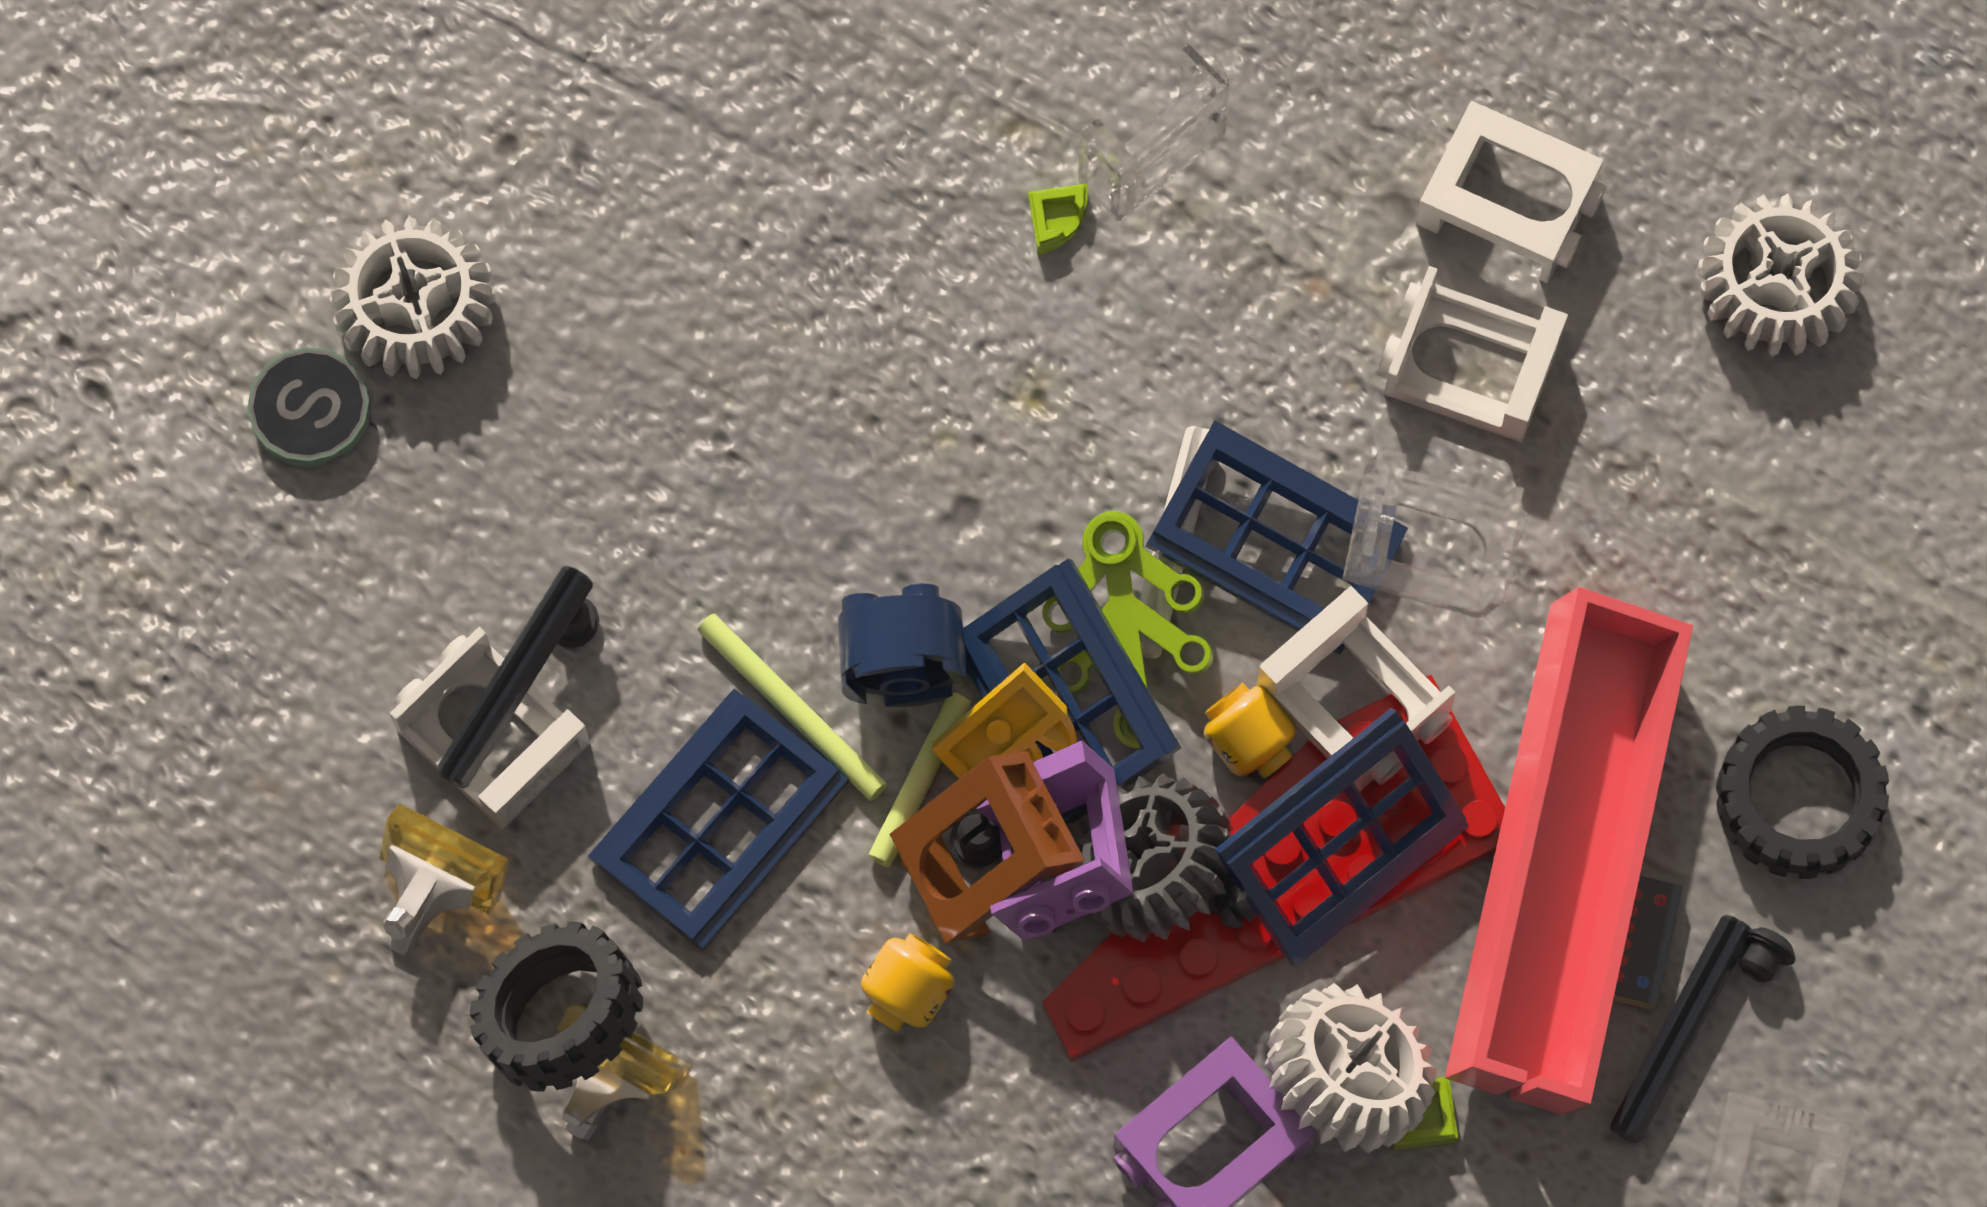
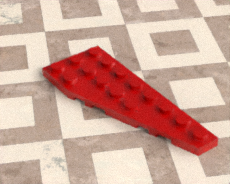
[1042,675,1505,1062]

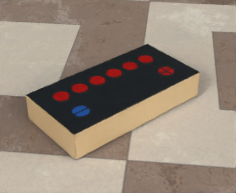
[1613,876,1683,1011]

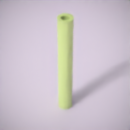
[868,692,971,867]

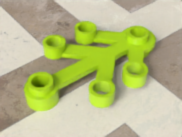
[1042,511,1213,750]

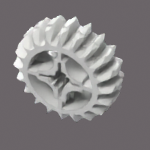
[1697,193,1864,357]
[330,215,496,380]
[1264,983,1438,1153]

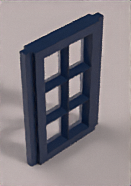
[1145,420,1408,655]
[964,558,1182,825]
[588,689,849,951]
[1215,708,1469,967]

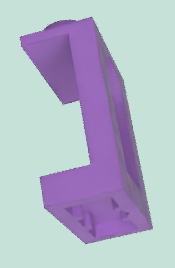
[977,741,1134,941]
[1112,1036,1316,1207]

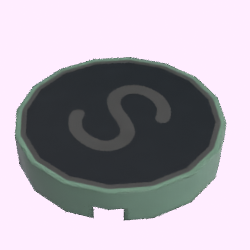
[247,347,372,469]

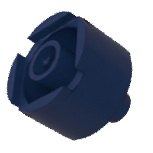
[838,583,967,707]

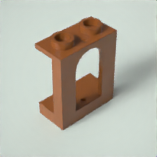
[889,751,1085,943]

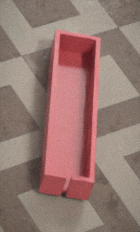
[1445,587,1693,1115]

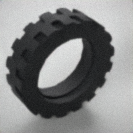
[1716,705,1889,879]
[470,922,643,1092]

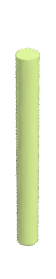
[697,614,887,801]

